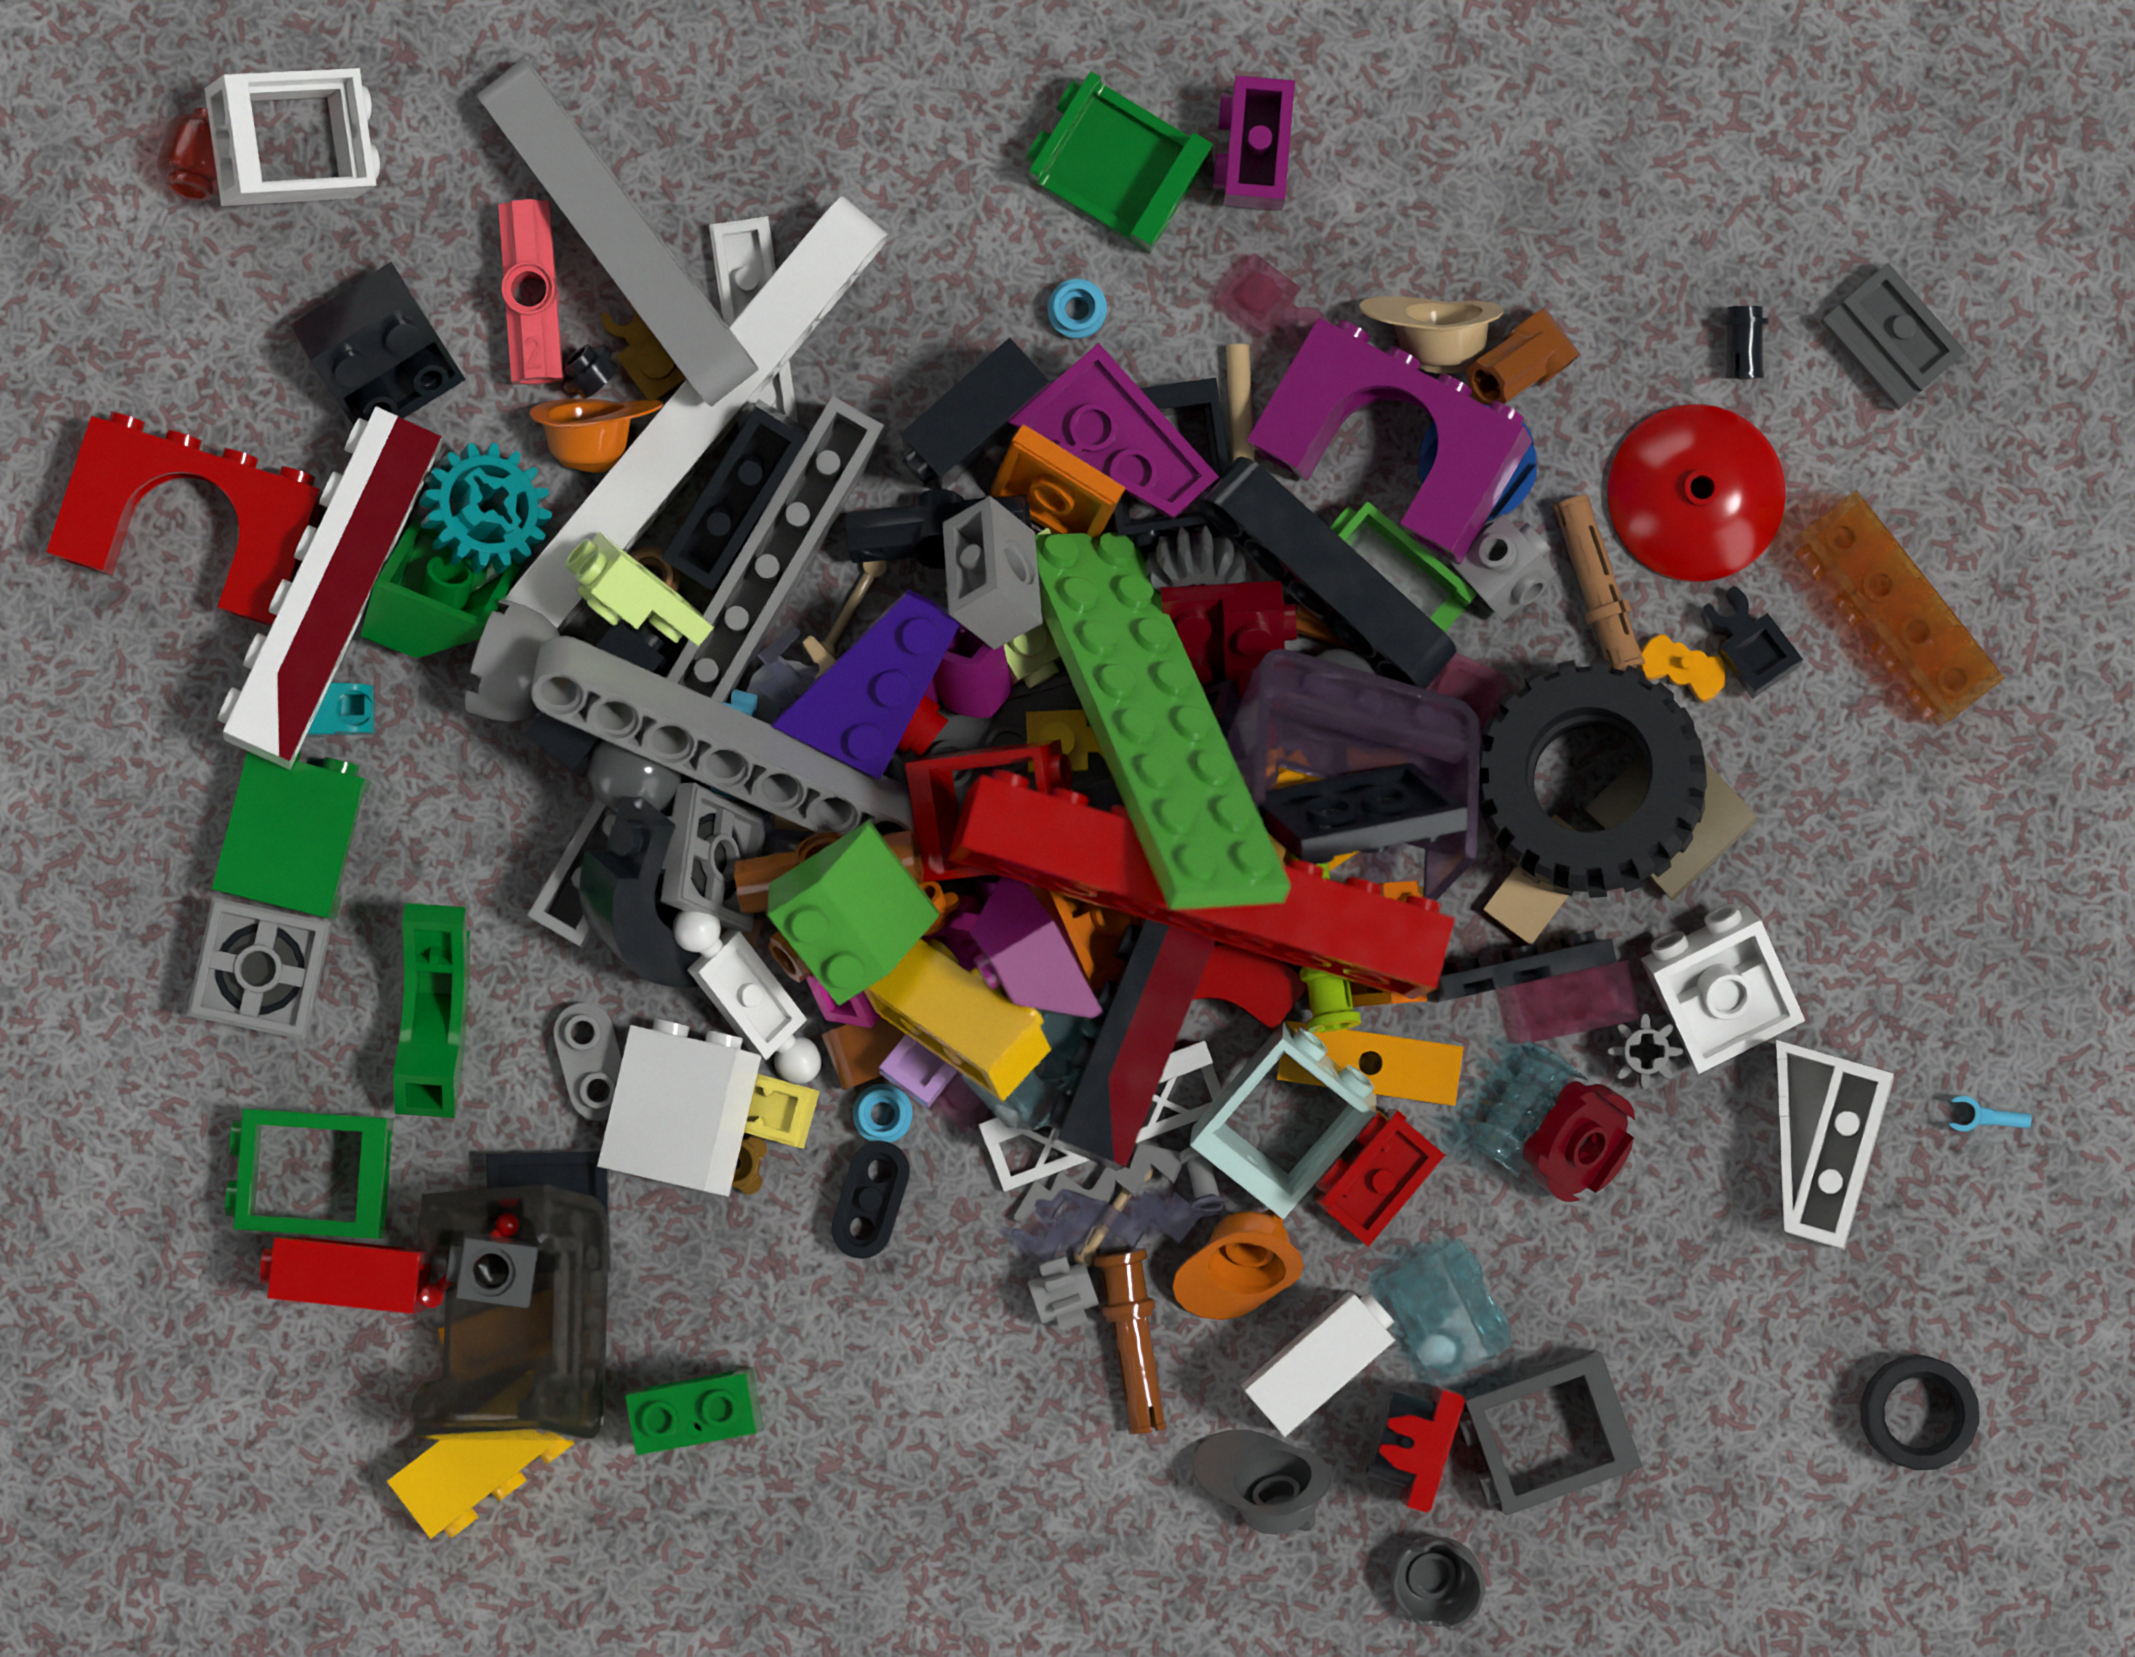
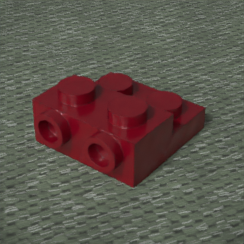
[1161,581,1297,707]

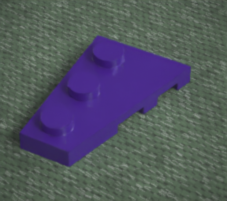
[771,589,961,780]

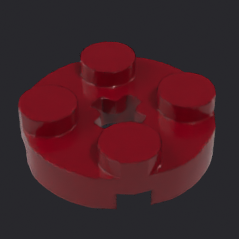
[1522,1081,1635,1202]

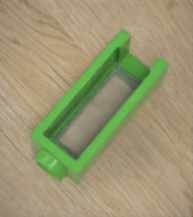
[1330,501,1478,632]

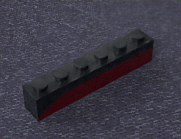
[1047,918,1216,1171]

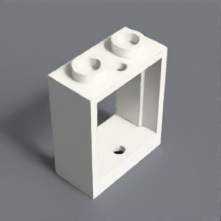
[204,68,380,206]

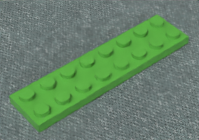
[1035,532,1291,909]

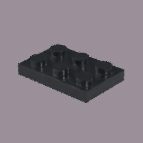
[1250,762,1467,865]

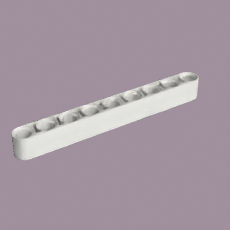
[505,196,889,634]

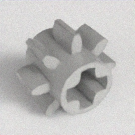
[1605,1014,1683,1089]
[1027,1255,1099,1331]

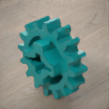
[419,443,552,574]

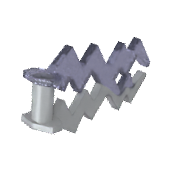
[1011,1143,1224,1262]

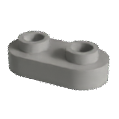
[554,1003,623,1121]

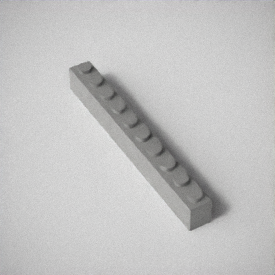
[527,395,886,948]

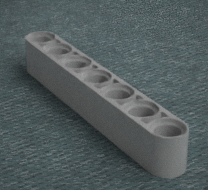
[477,58,759,407]
[531,636,915,836]

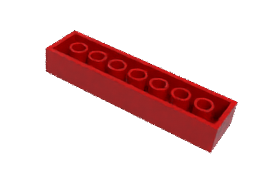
[948,770,1455,999]

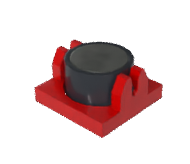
[1366,1385,1465,1513]

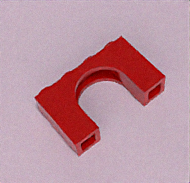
[46,411,323,627]

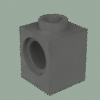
[446,1231,538,1308]

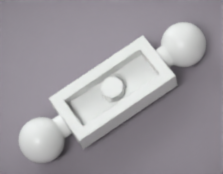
[672,910,822,1084]

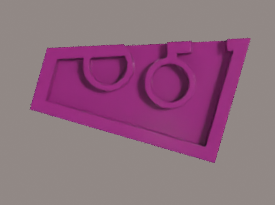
[1008,342,1219,519]

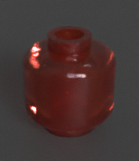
[157,108,219,201]

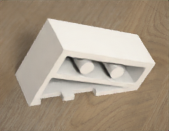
[1776,1040,1894,1250]

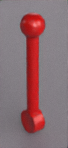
[419,1213,519,1308]

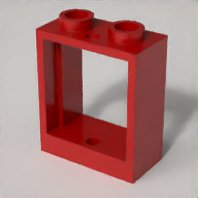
[905,739,1073,882]
[259,1235,433,1314]

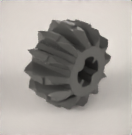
[1145,524,1246,596]

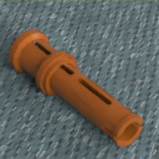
[1093,1248,1167,1434]

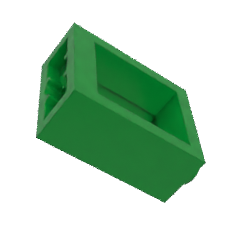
[225,1109,394,1239]
[625,1367,764,1456]

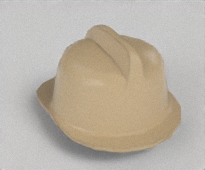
[1359,296,1504,374]

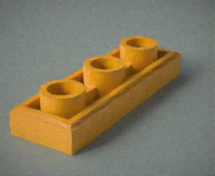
[1276,1020,1464,1106]

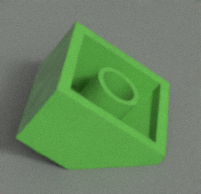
[767,820,939,1006]

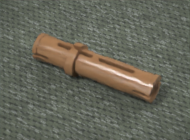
[1552,494,1645,671]

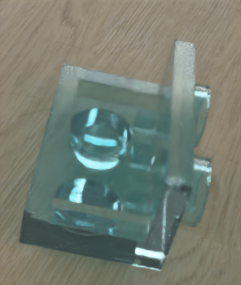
[1379,1238,1513,1386]

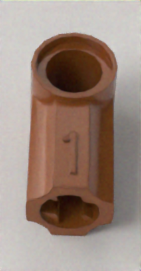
[1466,307,1581,406]

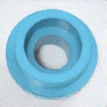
[1047,279,1107,339]
[853,1084,913,1143]

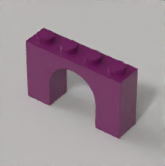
[1246,317,1532,564]

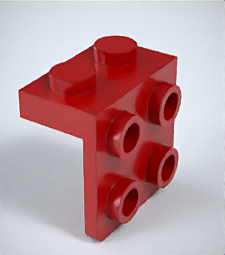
[1312,1109,1446,1247]

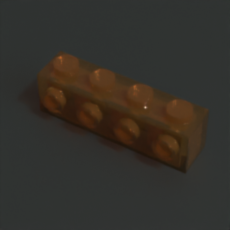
[1792,489,2005,726]

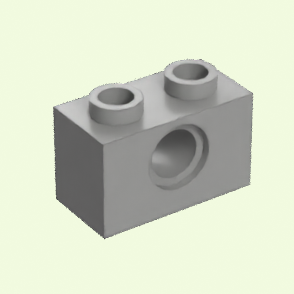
[943,496,1042,650]

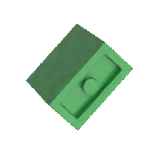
[1025,71,1213,254]
[212,751,371,921]

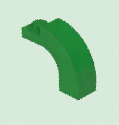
[393,903,470,1118]

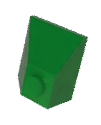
[361,515,525,658]

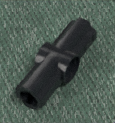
[846,489,1032,569]

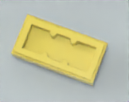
[744,1074,820,1149]

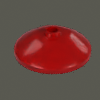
[1607,404,1786,582]

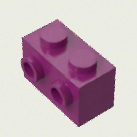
[1213,75,1295,211]

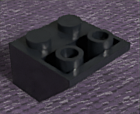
[290,262,466,425]

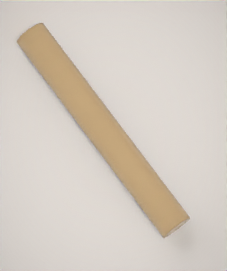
[1225,344,1255,464]

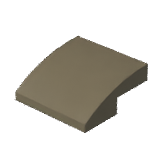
[1584,753,1759,902]

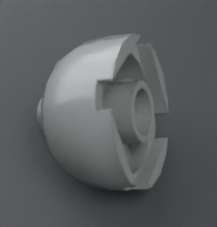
[465,598,560,723]

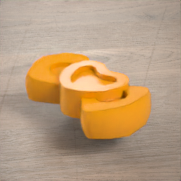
[1639,634,1726,703]

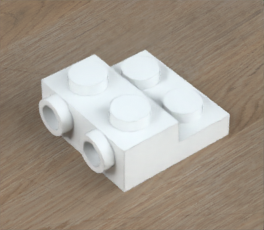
[1641,904,1805,1074]

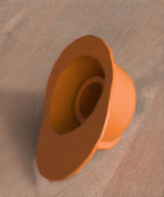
[529,399,663,473]
[1172,1209,1304,1320]

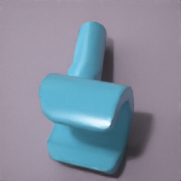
[1948,1096,2032,1132]

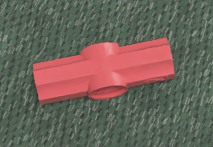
[498,199,564,385]

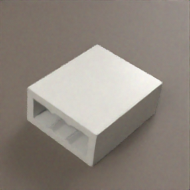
[597,1019,762,1196]
[1240,1291,1395,1437]

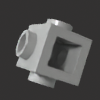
[1450,514,1557,621]

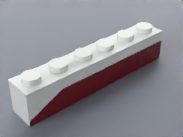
[217,407,442,770]

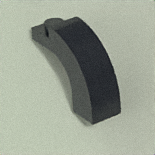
[579,796,702,987]

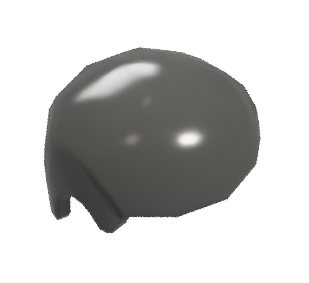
[586,738,683,813]
[1391,1536,1486,1631]

